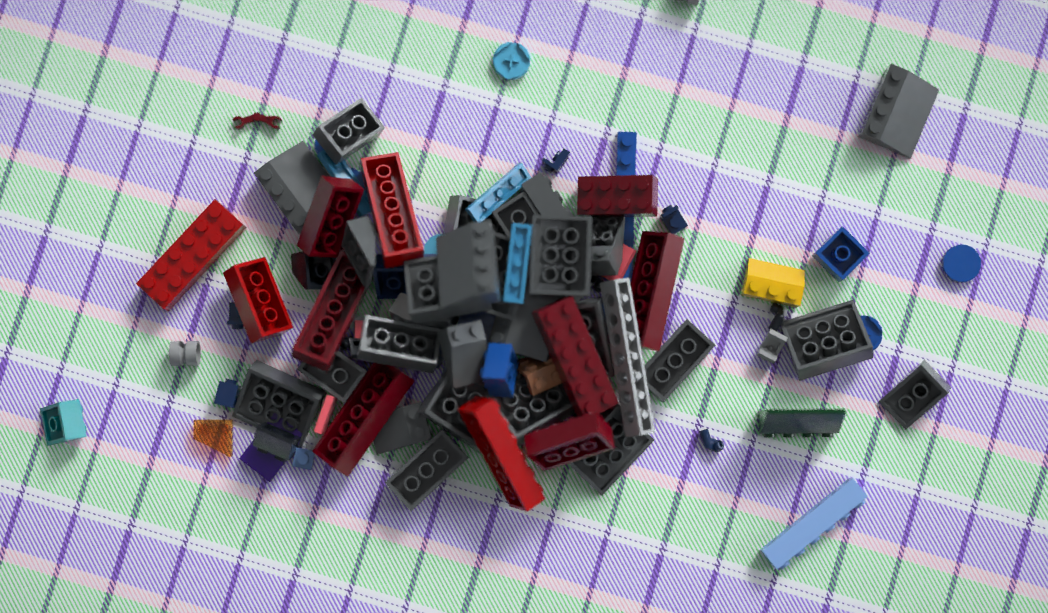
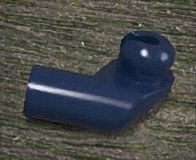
[699,428,724,452]

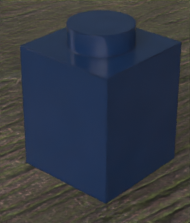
[214,379,242,408]

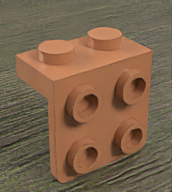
[518,355,562,396]

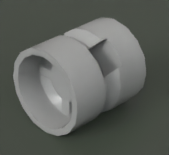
[169,341,201,366]

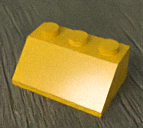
[741,258,805,308]

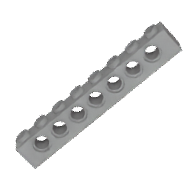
[600,278,655,437]

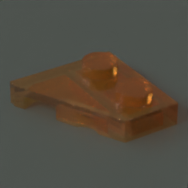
[193,420,234,457]

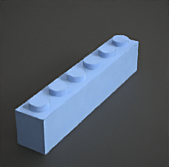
[760,478,868,569]

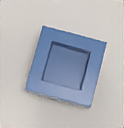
[292,447,315,470]

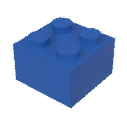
[812,226,870,282]
[481,343,519,398]

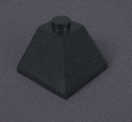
[291,251,336,290]

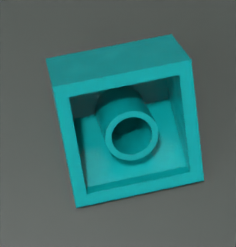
[40,399,87,446]

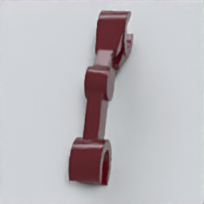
[232,112,282,130]

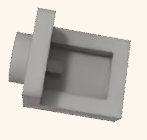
[757,329,788,363]

